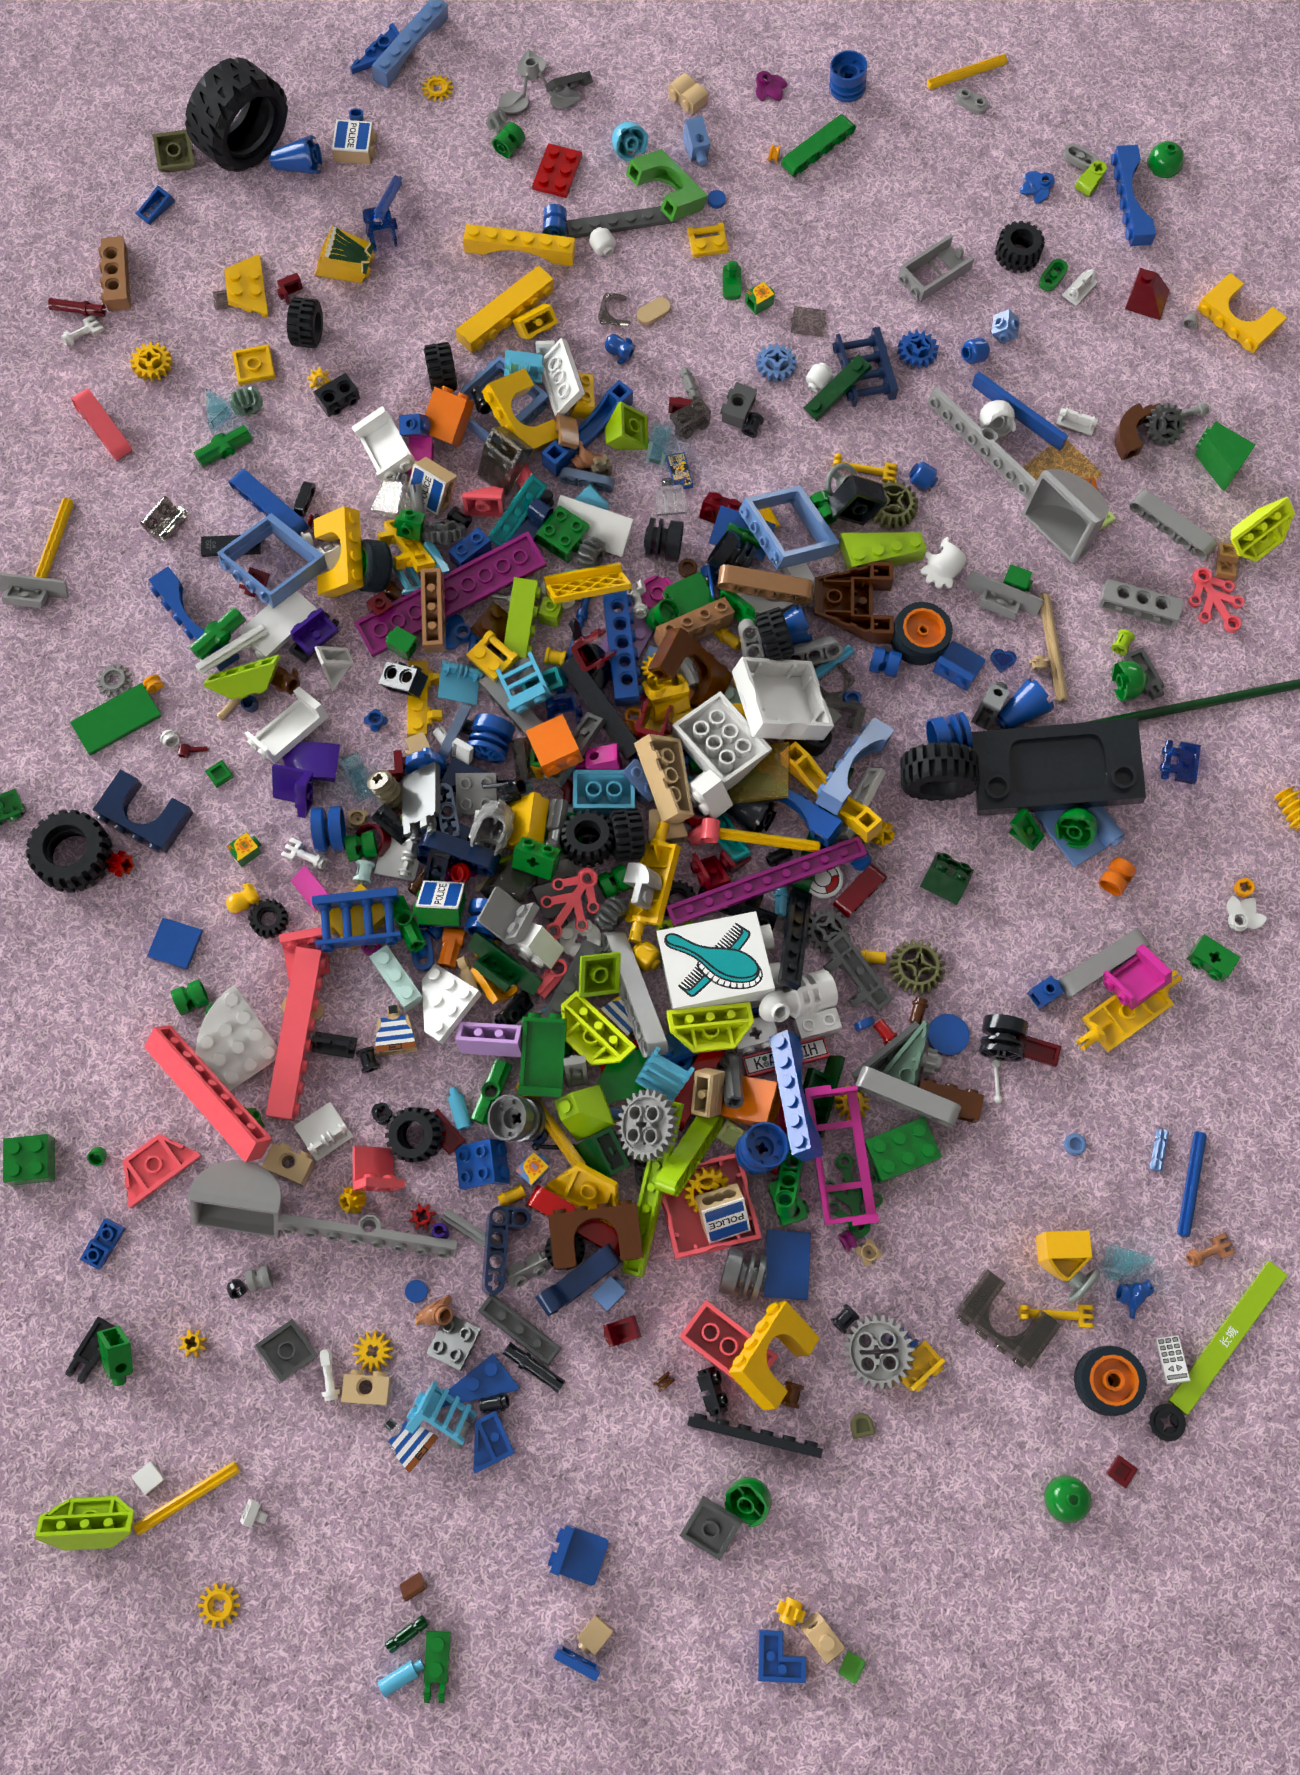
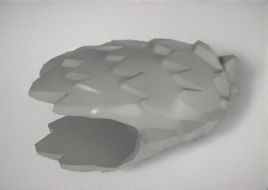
[469,799,515,856]

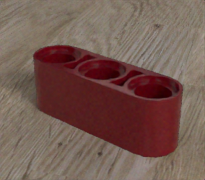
[833,863,887,918]

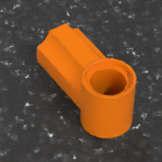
[438,926,467,969]

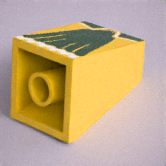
[314,226,375,283]

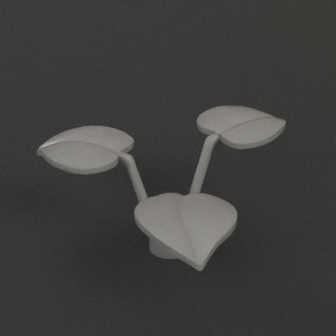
[497,49,581,114]

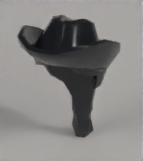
[568,618,611,694]

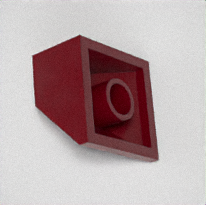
[1125,268,1170,320]

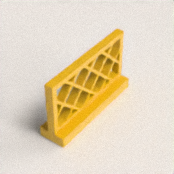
[543,562,632,604]

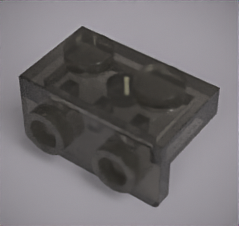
[670,398,711,441]
[140,496,189,542]

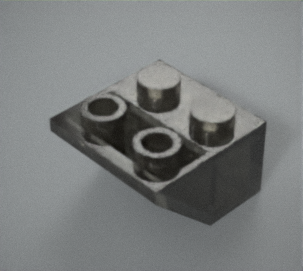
[480,859,538,902]

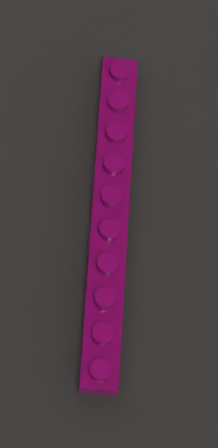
[666,836,867,927]

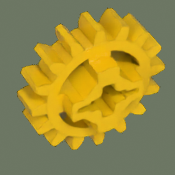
[130,342,173,382]
[684,1166,730,1212]

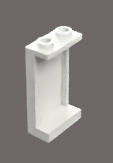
[352,406,416,484]
[239,591,318,660]
[244,686,329,764]

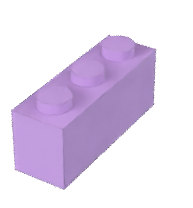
[455,1022,523,1057]

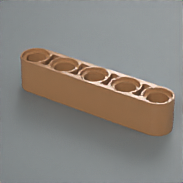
[718,565,814,605]

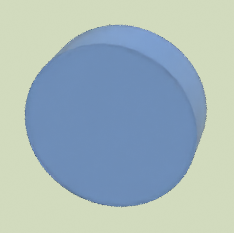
[1064,1133,1086,1156]

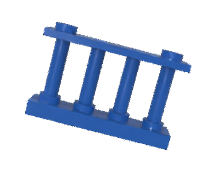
[312,887,403,952]

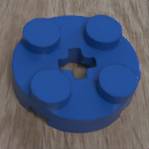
[405,748,446,778]

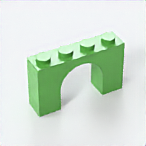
[626,149,708,221]

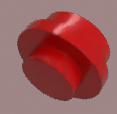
[450,863,470,883]

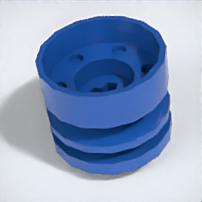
[829,50,867,102]
[926,712,973,748]
[467,713,516,764]
[735,1122,789,1175]

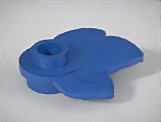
[1020,171,1055,204]
[445,614,473,649]

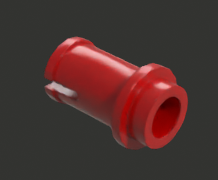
[873,1019,898,1045]

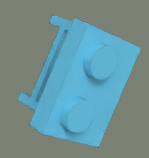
[392,541,450,595]
[496,652,553,714]
[635,1047,695,1101]
[405,1380,477,1445]

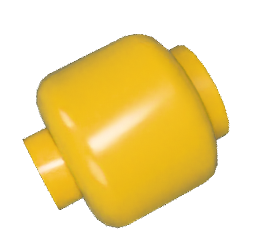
[632,941,662,972]

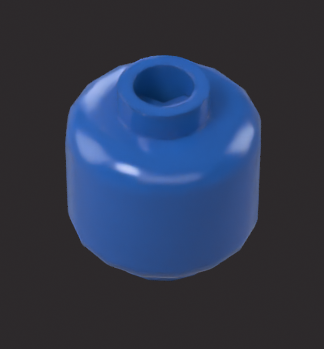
[961,338,990,364]
[909,462,938,491]

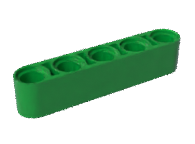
[781,114,856,178]
[775,1133,804,1218]

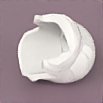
[979,400,1016,437]

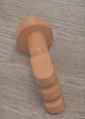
[1186,1233,1236,1267]

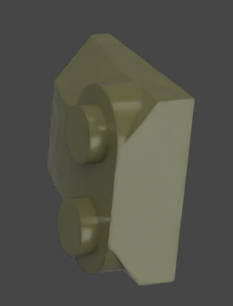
[152,129,195,173]

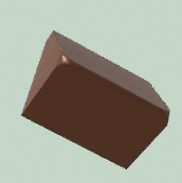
[400,1572,428,1602]

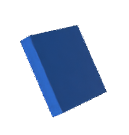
[147,918,203,970]
[553,1645,600,1681]

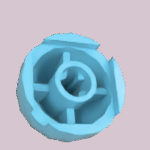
[612,121,648,161]

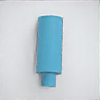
[448,1087,472,1131]
[377,1659,425,1698]

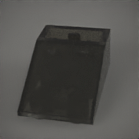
[477,426,533,498]

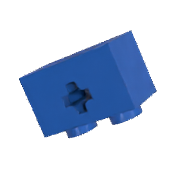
[448,527,492,568]

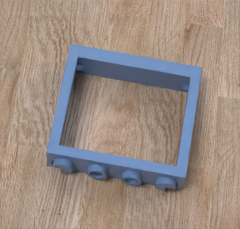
[456,355,550,451]
[738,485,840,570]
[217,513,327,608]

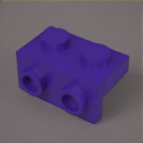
[290,608,339,656]

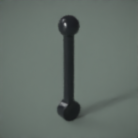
[532,1143,575,1151]

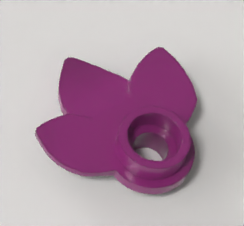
[755,71,788,101]

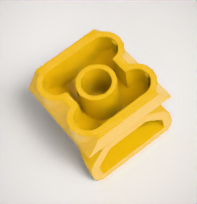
[641,673,690,722]

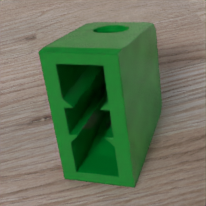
[97,1326,133,1386]

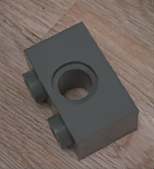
[720,382,757,429]

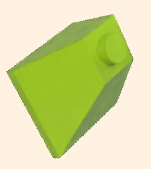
[605,402,649,450]
[579,952,621,998]
[554,1084,616,1141]

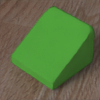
[838,1651,866,1684]

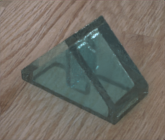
[206,389,233,432]

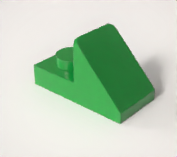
[1009,808,1045,851]

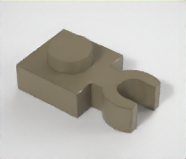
[591,453,612,476]

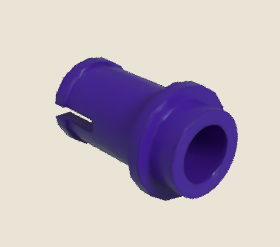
[432,1223,449,1239]

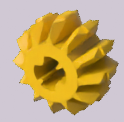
[834,1085,870,1121]

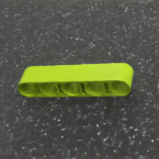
[655,1115,723,1197]

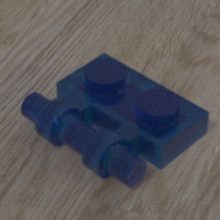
[1159,740,1201,785]

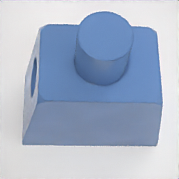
[682,116,710,166]

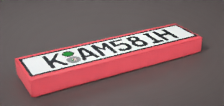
[742,1036,830,1078]

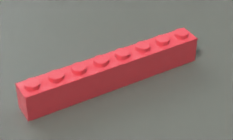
[266,947,327,1121]
[144,1025,272,1163]

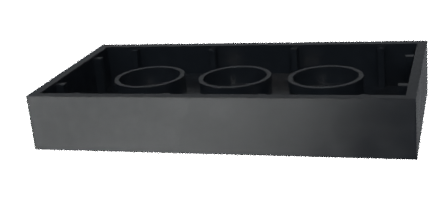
[972,718,1146,816]

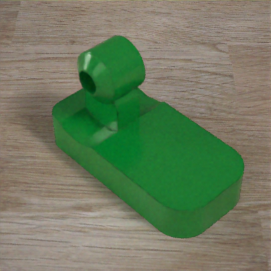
[723,261,741,300]

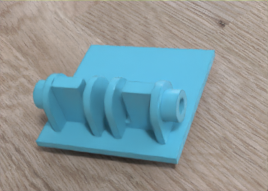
[504,350,544,384]
[437,660,483,705]

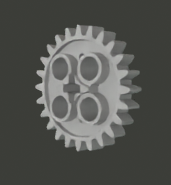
[617,1089,679,1162]
[843,1313,917,1389]

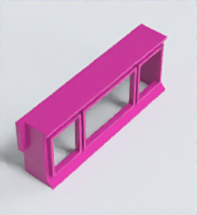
[805,1085,879,1226]

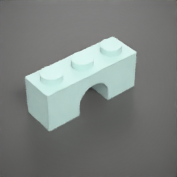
[369,945,423,1012]

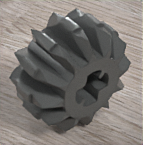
[576,536,606,569]
[595,896,628,932]

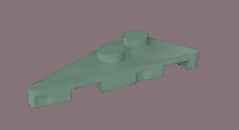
[882,1020,930,1086]

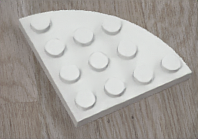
[195,985,278,1091]

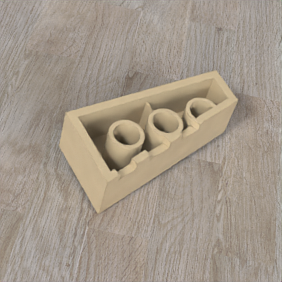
[634,734,694,824]

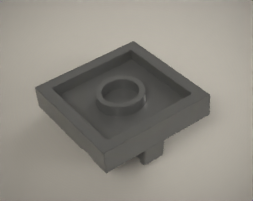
[254,1319,318,1384]
[680,1496,743,1561]

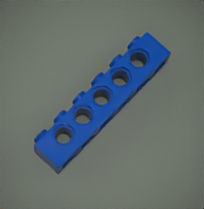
[603,590,643,706]

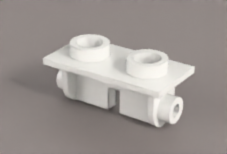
[1062,269,1098,306]
[1056,407,1098,436]

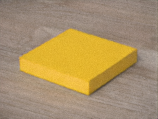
[232,344,276,385]

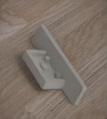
[964,571,1044,620]
[0,573,69,609]

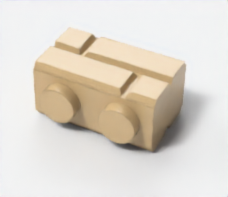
[691,1068,725,1118]

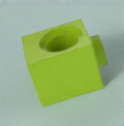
[538,596,563,628]

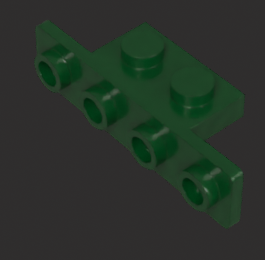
[467,931,543,996]
[803,1055,845,1138]

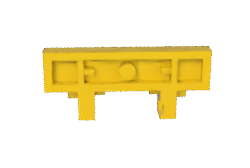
[377,519,435,572]
[407,660,443,737]

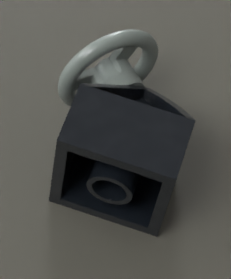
[825,463,887,526]

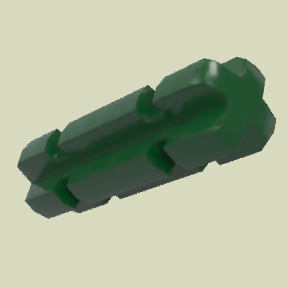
[385,1615,429,1653]

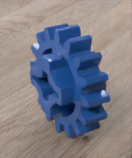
[897,330,939,369]

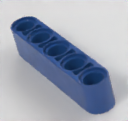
[228,469,309,535]

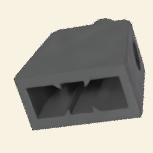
[971,682,1010,731]
[530,876,574,927]

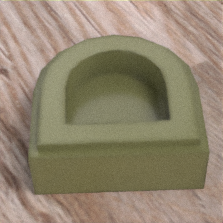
[850,1413,876,1439]

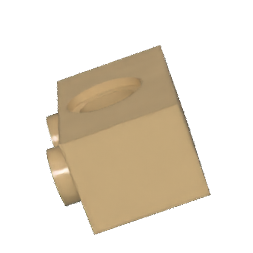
[262,1142,315,1187]
[341,1370,392,1406]

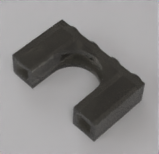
[955,1268,1062,1369]

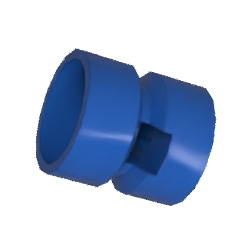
[542,204,567,237]
[869,646,902,678]

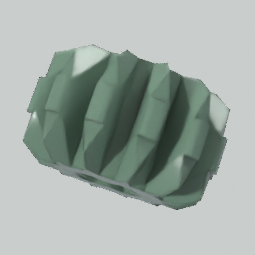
[229,386,263,417]

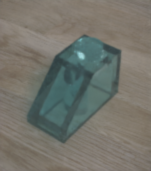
[645,422,672,465]
[339,752,375,802]
[1101,1245,1155,1281]

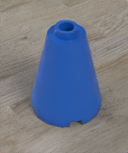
[269,135,322,175]
[761,604,813,648]
[996,678,1054,729]

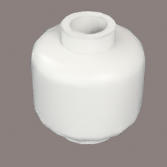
[589,227,616,256]
[805,362,833,393]

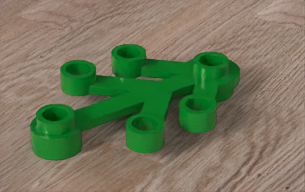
[826,1153,883,1238]

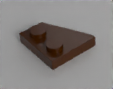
[470,601,508,654]

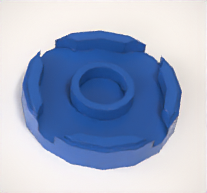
[927,1014,969,1056]

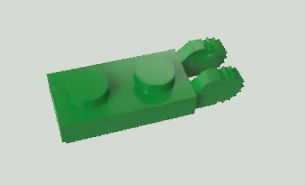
[424,1630,451,1703]

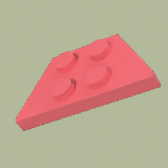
[122,1134,202,1209]

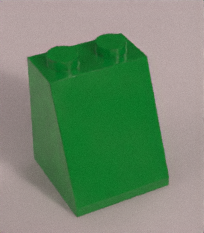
[1195,422,1256,491]

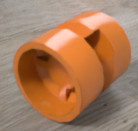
[1098,857,1137,896]

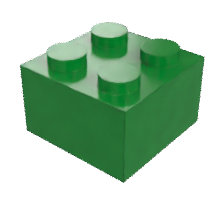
[3,1134,55,1186]

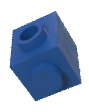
[399,414,431,438]
[1027,975,1064,1010]

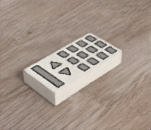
[1156,1335,1190,1385]

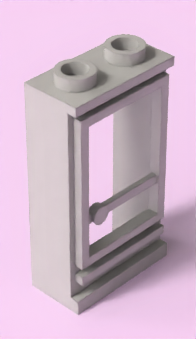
[898,234,974,302]

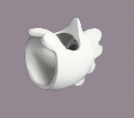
[920,537,967,589]

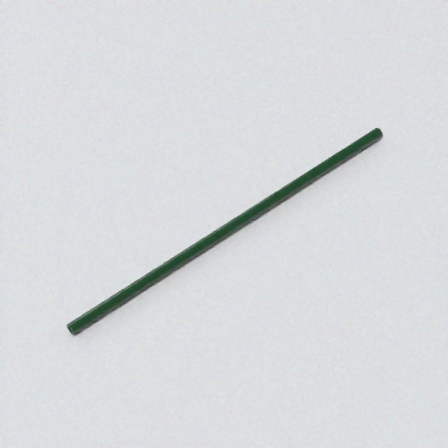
[1081,679,1300,723]

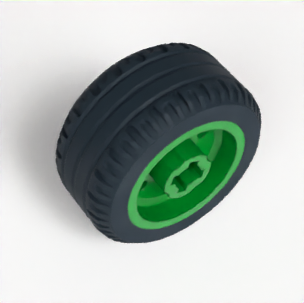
[358,539,393,593]

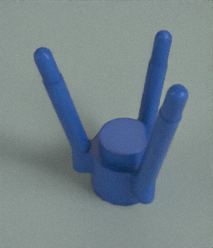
[700,565,721,598]

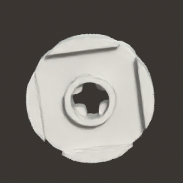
[560,919,601,959]

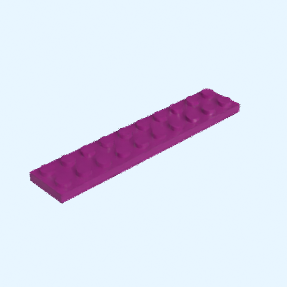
[354,531,547,657]

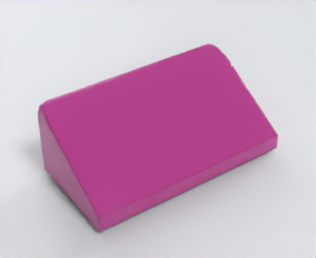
[291,865,328,912]

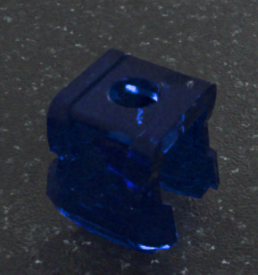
[362,207,398,251]
[546,692,583,727]

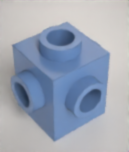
[991,309,1020,343]

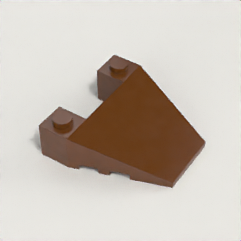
[814,562,894,644]

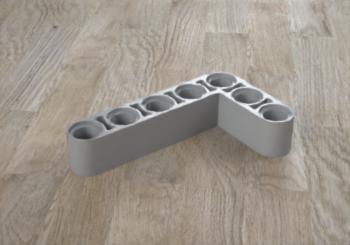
[738,619,843,665]

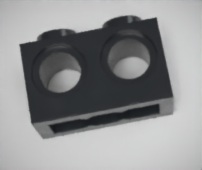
[313,373,360,417]
[378,661,428,698]

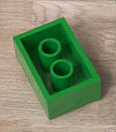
[865,1117,942,1184]

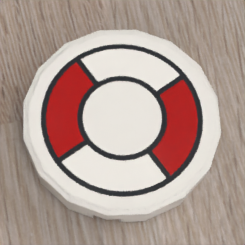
[806,867,843,899]

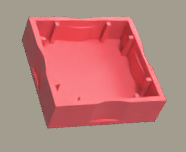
[661,1153,762,1261]

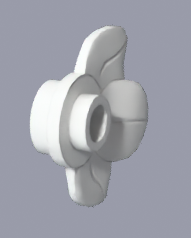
[1226,896,1267,932]

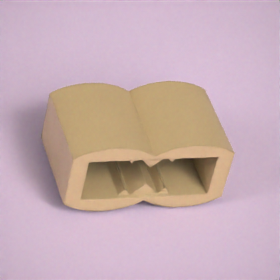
[668,73,709,114]

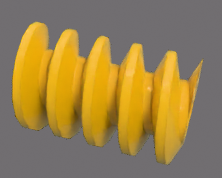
[1274,786,1300,832]

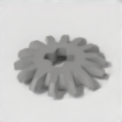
[96,663,132,697]

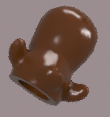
[271,666,300,695]

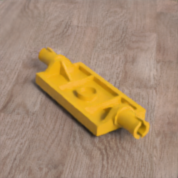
[625,821,681,943]
[1076,970,1183,1053]

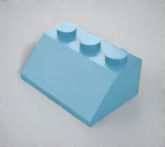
[573,770,635,817]

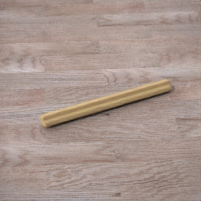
[1039,593,1068,702]

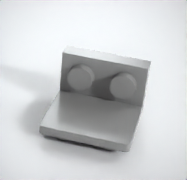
[477,886,540,945]

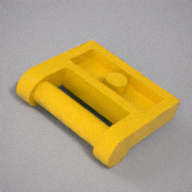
[687,222,729,258]
[466,630,520,682]

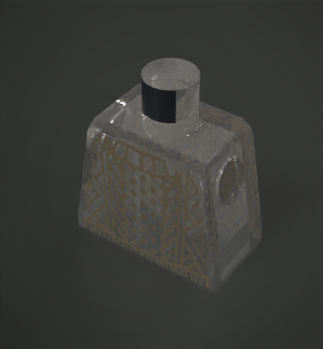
[371,472,412,518]

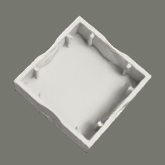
[732,657,834,741]

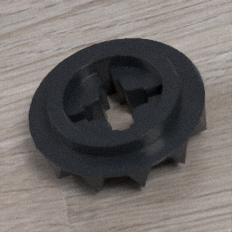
[1149,1404,1186,1441]

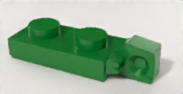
[719,590,759,626]

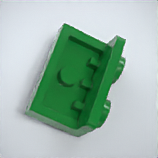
[0,788,26,825]

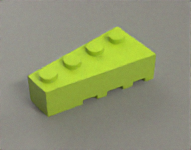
[839,532,927,570]
[502,577,542,660]

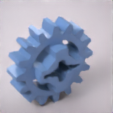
[756,343,797,383]

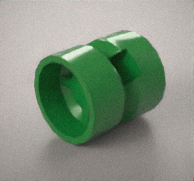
[492,122,526,158]
[809,490,838,525]
[645,598,681,632]
[344,831,378,862]
[597,864,633,900]
[171,979,210,1016]

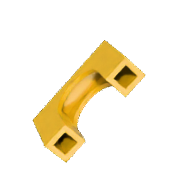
[1197,273,1287,354]
[482,368,559,459]
[314,506,364,598]
[728,1301,820,1410]

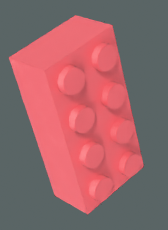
[678,1300,778,1388]

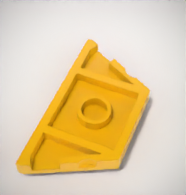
[224,254,268,318]
[544,1162,619,1228]

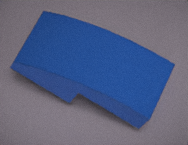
[80,1218,126,1270]

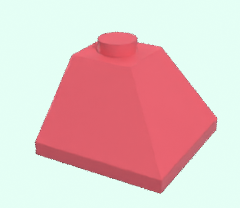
[462,486,505,517]

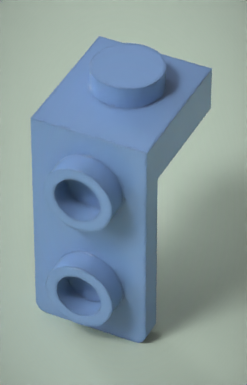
[622,759,654,802]

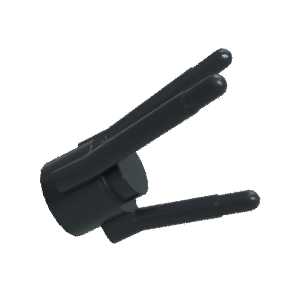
[482,778,526,805]

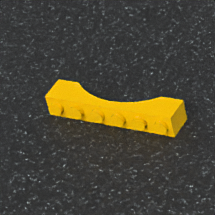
[463,224,576,266]
[781,741,882,843]

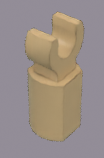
[456,956,481,990]

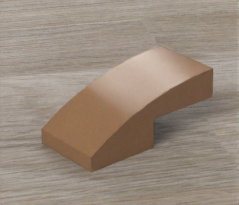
[556,414,579,449]
[1215,542,1239,582]

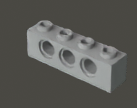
[1098,579,1184,628]

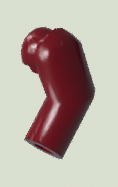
[555,779,573,804]

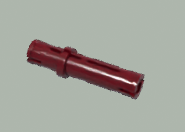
[48,298,106,317]

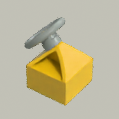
[1036,1230,1100,1304]

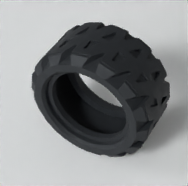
[185,57,288,172]

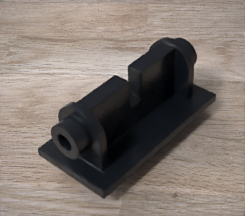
[371,803,411,845]
[494,990,534,1025]
[311,1031,358,1059]
[696,1366,728,1416]

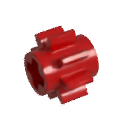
[106,850,134,877]
[409,1203,437,1231]

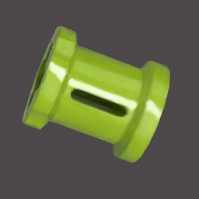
[1111,629,1135,656]

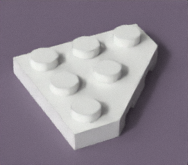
[422,964,482,1045]

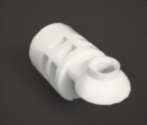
[759,969,838,1022]

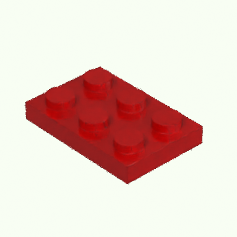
[532,143,582,198]

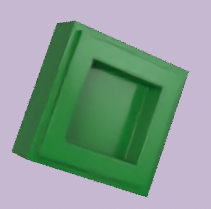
[205,760,234,788]

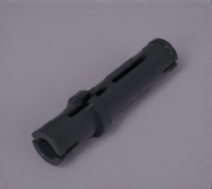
[502,1342,565,1393]

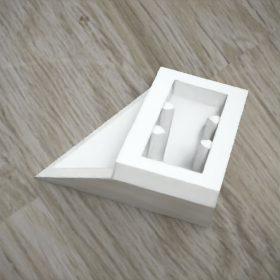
[315,646,354,691]

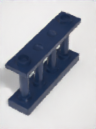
[832,326,899,407]

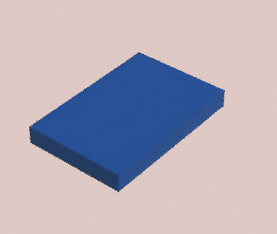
[708,505,776,562]
[763,1230,811,1300]

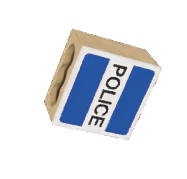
[332,119,377,164]
[407,457,457,515]
[695,1183,751,1244]

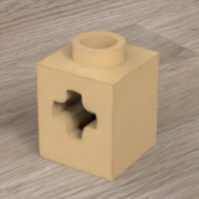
[577,1614,613,1655]

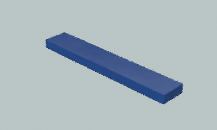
[972,372,1068,451]

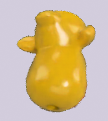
[226,883,260,914]

